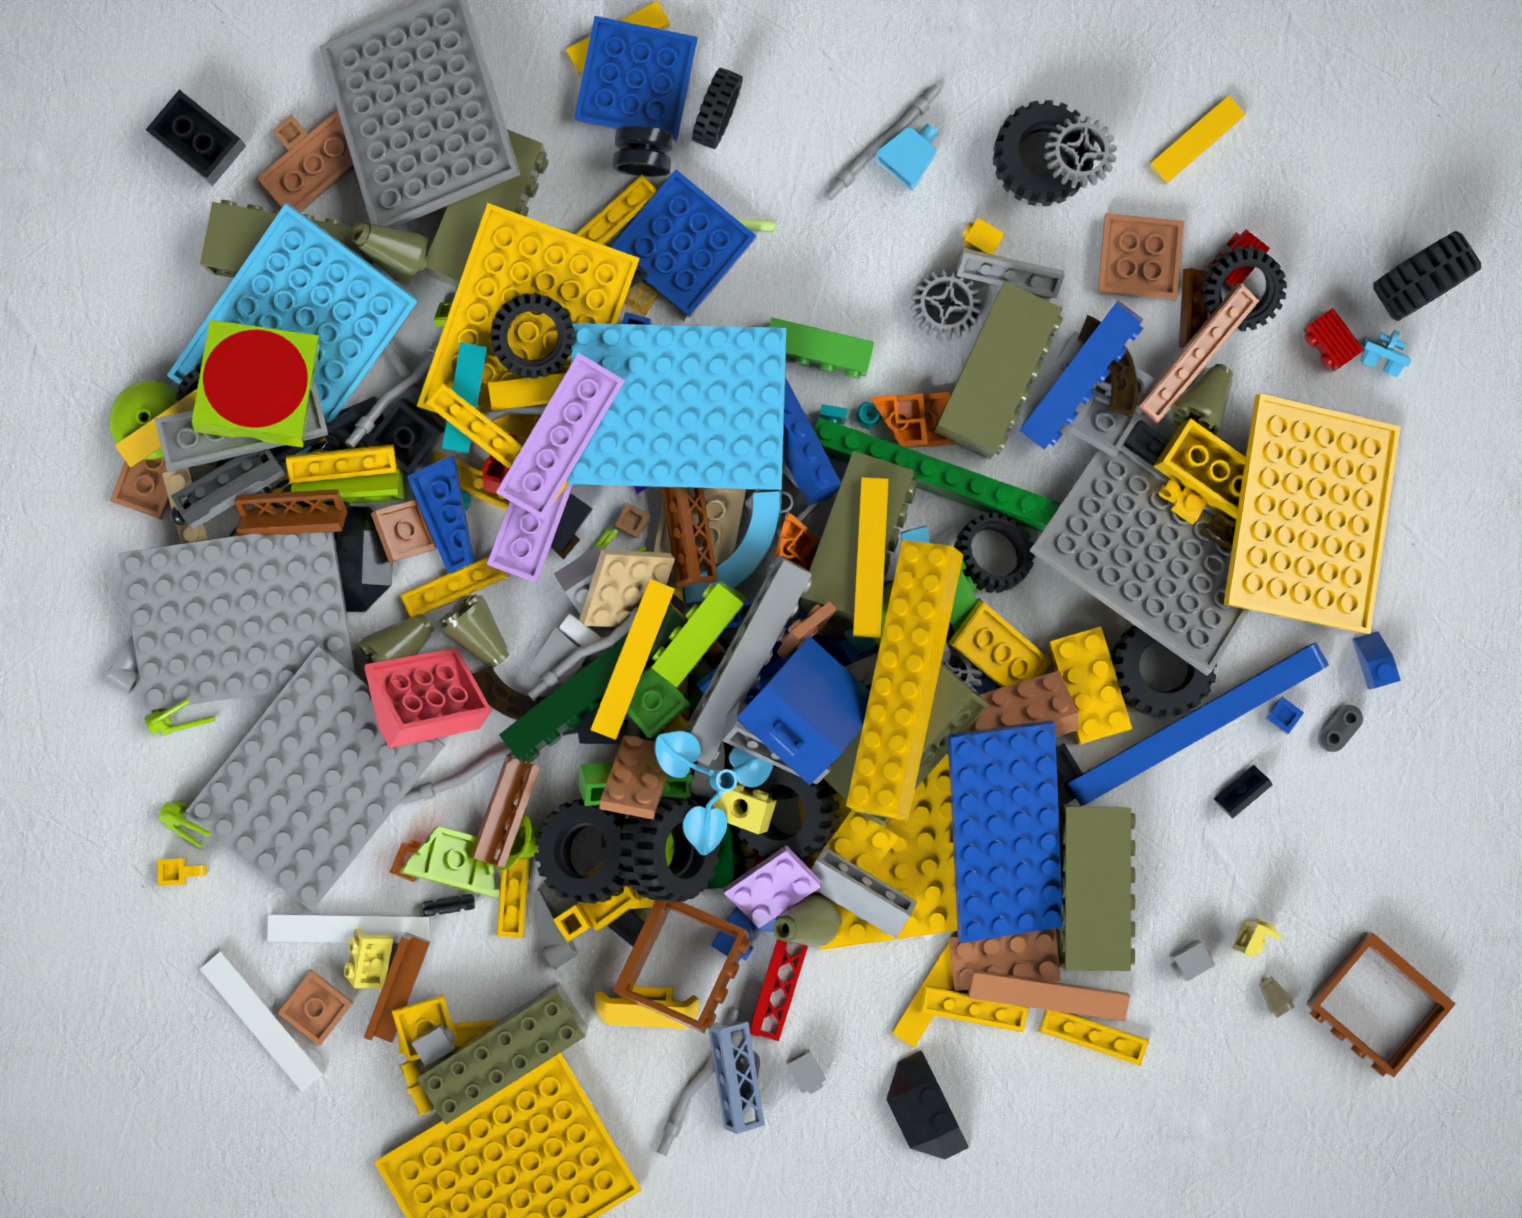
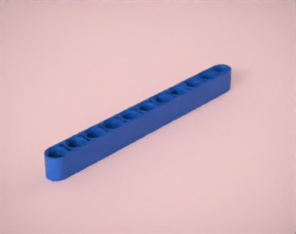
[1068,642,1329,806]

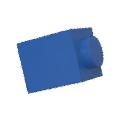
[1352,631,1401,689]
[711,906,754,962]

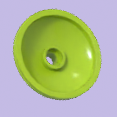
[109,380,178,460]

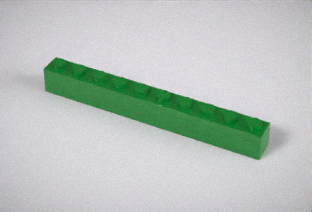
[814,417,1061,532]

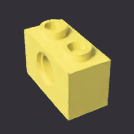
[712,782,777,834]

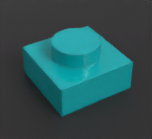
[819,404,848,425]

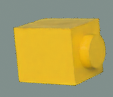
[961,218,1005,255]
[553,904,593,942]

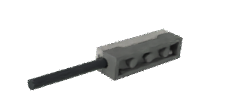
[170,409,359,529]

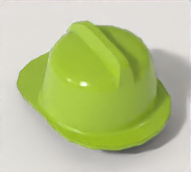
[495,814,542,871]

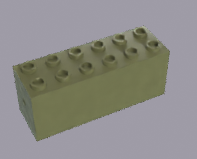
[425,129,549,287]
[200,200,373,278]
[933,281,1063,460]
[800,451,917,629]
[824,662,990,827]
[1059,806,1136,971]
[417,982,588,1125]

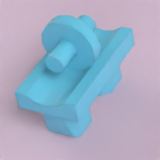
[1361,330,1412,377]

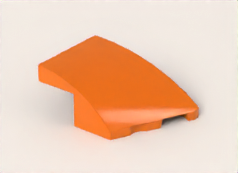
[872,392,955,448]
[773,512,820,571]

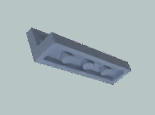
[708,1020,765,1134]

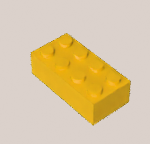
[1153,419,1246,523]
[1047,627,1132,744]

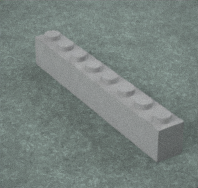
[683,555,812,766]

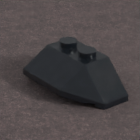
[337,506,393,612]
[886,1050,969,1159]

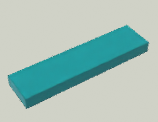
[442,342,487,453]

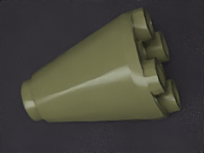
[352,223,428,286]
[1171,364,1233,435]
[439,594,510,668]
[357,614,434,664]
[773,892,842,947]

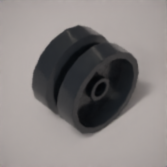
[613,126,673,177]

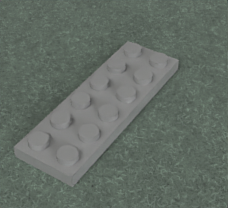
[155,382,328,472]

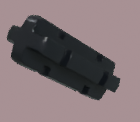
[422,894,475,917]

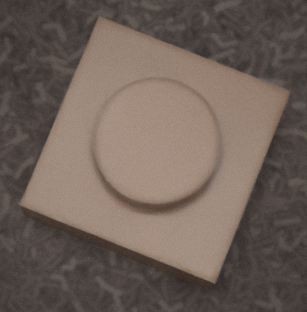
[272,114,308,151]
[614,503,650,539]

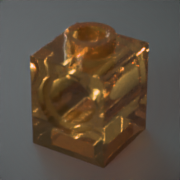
[389,839,421,882]

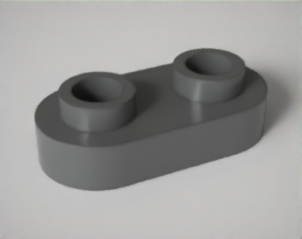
[1318,705,1363,752]

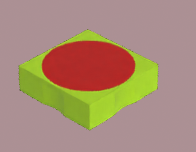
[192,320,320,447]

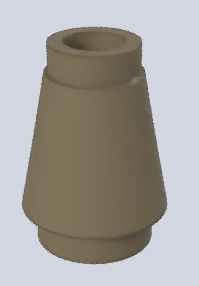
[1259,976,1295,1018]

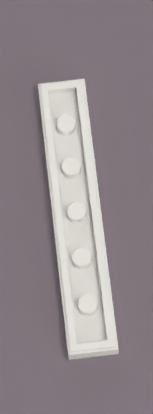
[267,914,429,943]
[200,951,324,1092]

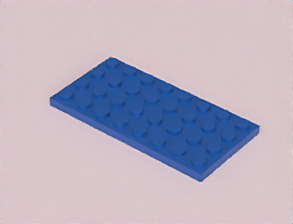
[948,720,1063,943]

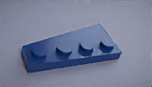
[407,455,475,574]

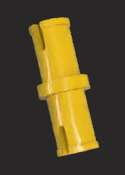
[399,1060,435,1116]

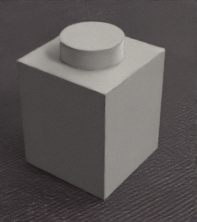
[1170,940,1215,981]
[412,1022,456,1066]
[786,1049,826,1094]

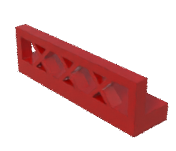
[749,938,808,1041]

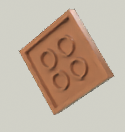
[1097,213,1184,301]

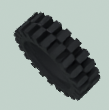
[1200,246,1287,331]
[490,293,575,379]

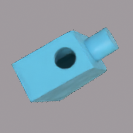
[875,124,938,191]

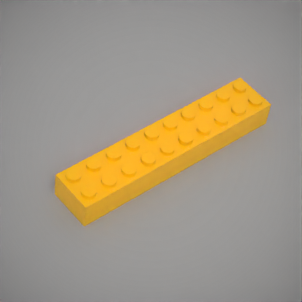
[846,540,963,820]

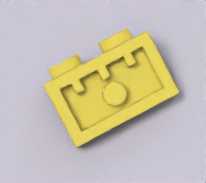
[1232,918,1282,958]
[344,929,393,988]

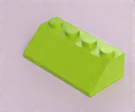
[291,466,405,504]
[651,581,749,688]

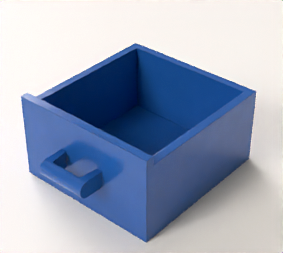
[736,636,870,785]

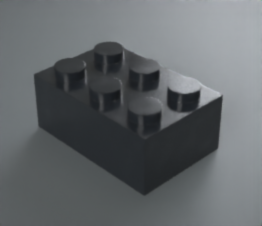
[145,89,246,186]

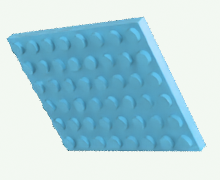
[167,203,419,462]
[568,323,787,490]

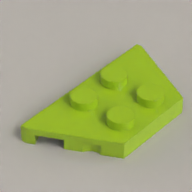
[400,826,499,898]

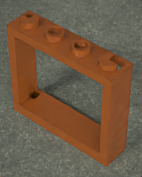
[613,900,751,1034]
[1306,932,1456,1078]

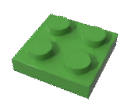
[627,666,691,739]

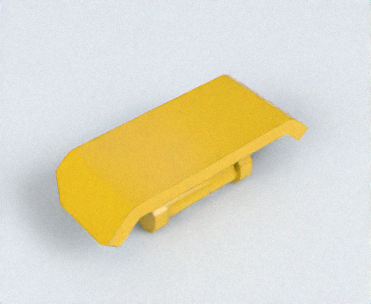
[594,986,700,1029]

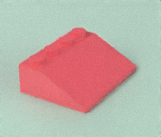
[364,647,492,748]

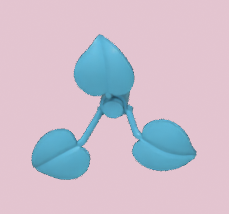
[655,731,773,855]

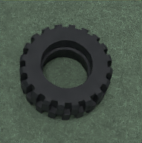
[993,100,1095,206]
[1373,231,1481,321]
[1111,625,1217,717]
[734,765,840,860]
[619,797,720,902]
[534,799,630,903]

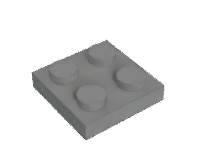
[1069,390,1140,457]

